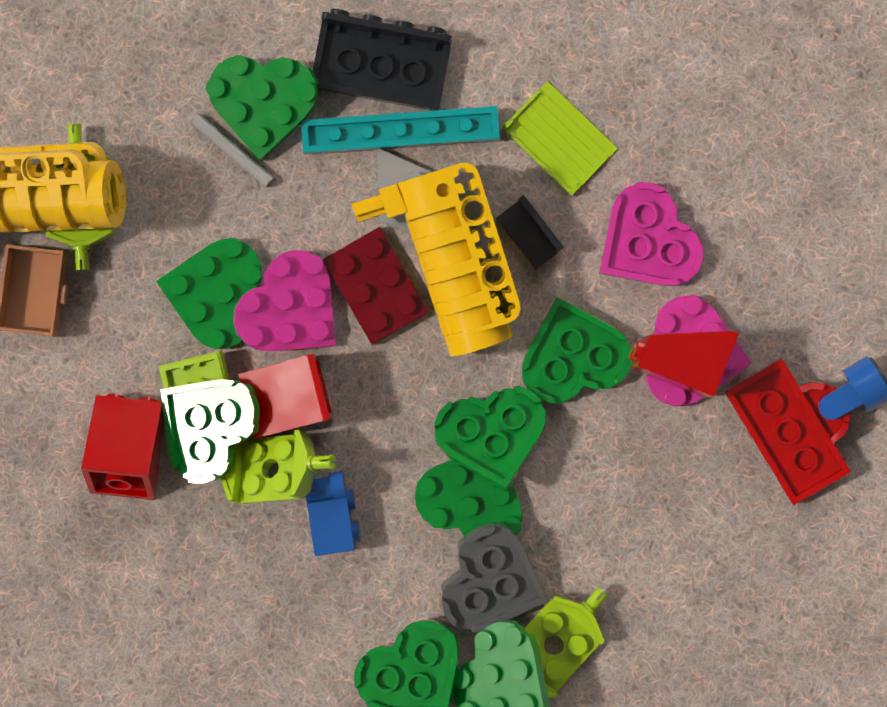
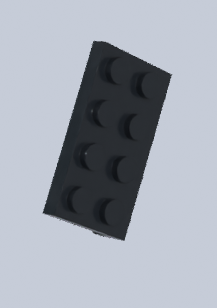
[313,9,452,111]

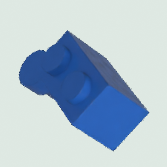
[305,471,361,556]

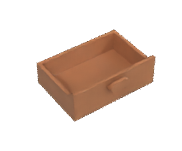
[0,244,69,337]

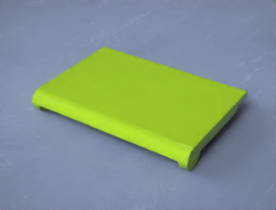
[502,81,618,196]

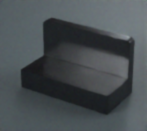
[496,195,564,270]

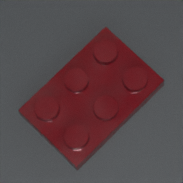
[323,227,429,345]

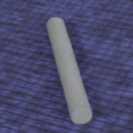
[192,114,275,187]

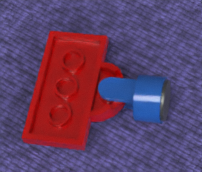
[724,356,887,506]

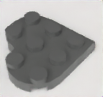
[441,522,548,633]

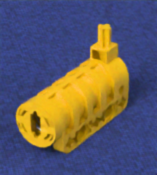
[0,142,126,233]
[351,163,521,357]

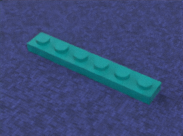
[301,106,500,155]

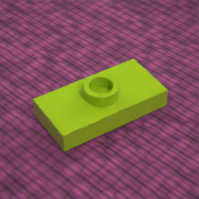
[158,350,230,388]

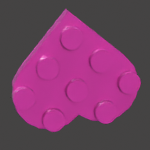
[599,182,703,286]
[233,250,336,351]
[646,295,752,407]

